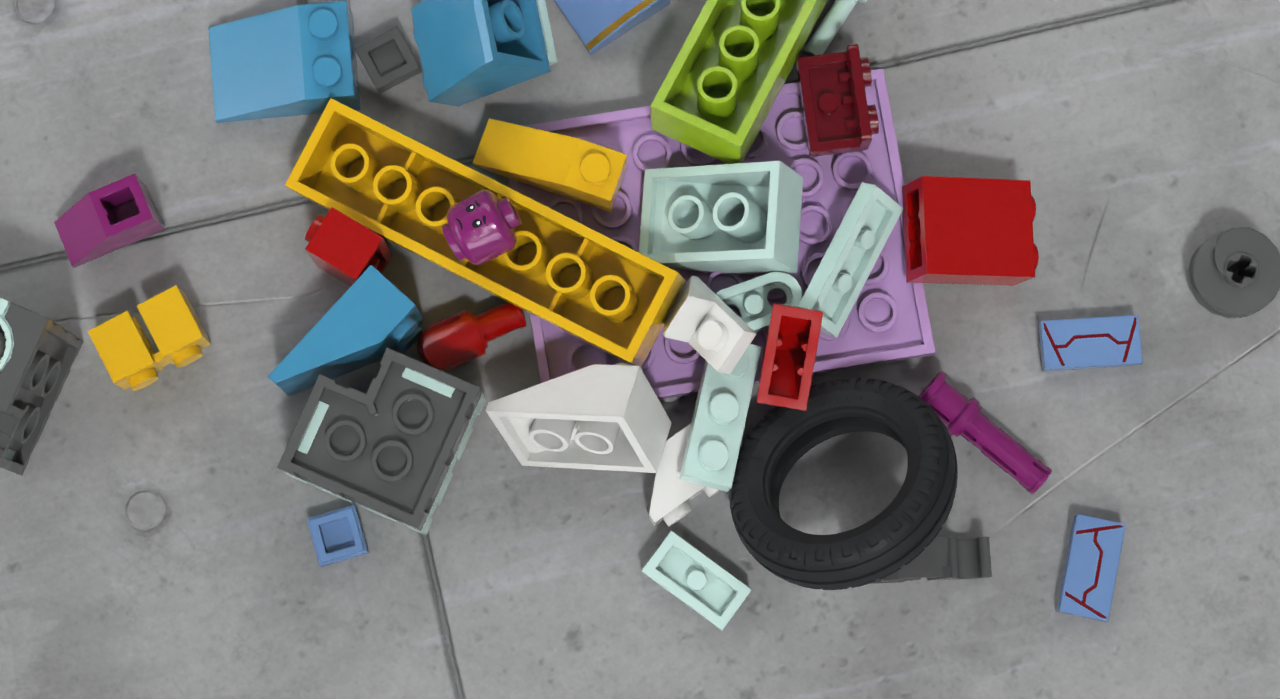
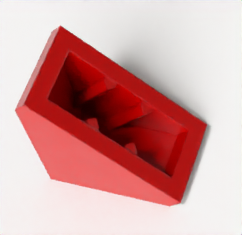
[756,303,823,411]

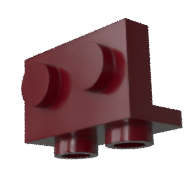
[796,44,879,157]

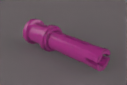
[919,371,1052,494]

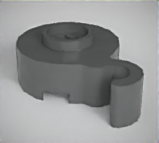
[870,536,992,584]

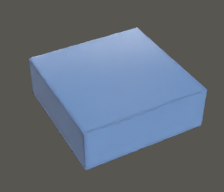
[307,505,369,567]

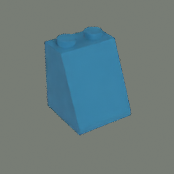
[411,0,551,107]

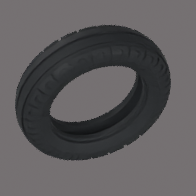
[729,378,958,590]

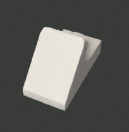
[663,275,756,374]

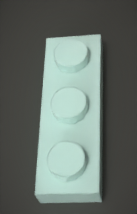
[798,182,904,338]
[679,344,761,492]

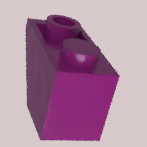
[54,174,164,268]

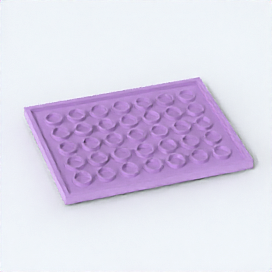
[508,69,935,400]

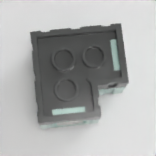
[0,298,84,476]
[277,348,486,535]

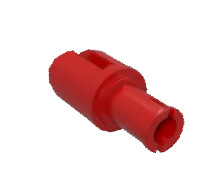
[417,302,526,371]

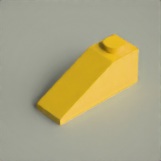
[472,118,627,213]

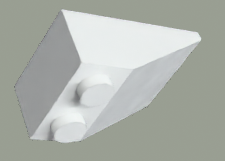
[486,363,672,473]

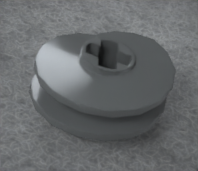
[1188,227,1280,319]

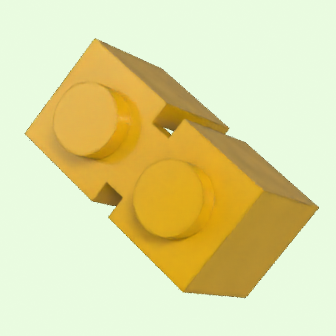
[87,285,211,391]

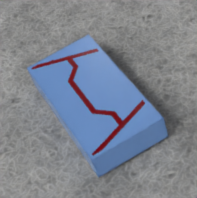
[1038,315,1143,372]
[1056,514,1126,622]

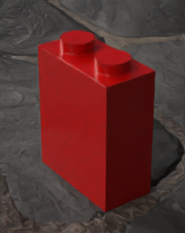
[902,176,1039,286]

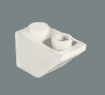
[649,423,720,527]

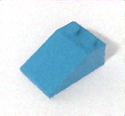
[208,1,361,123]
[268,265,424,396]

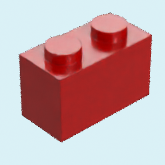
[305,207,392,287]

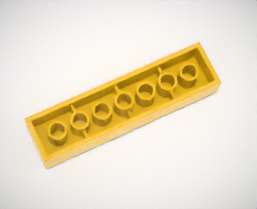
[285,98,686,368]

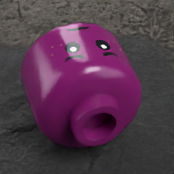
[442,190,521,265]

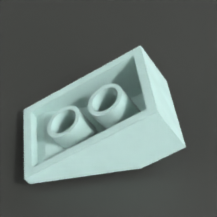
[639,161,803,275]

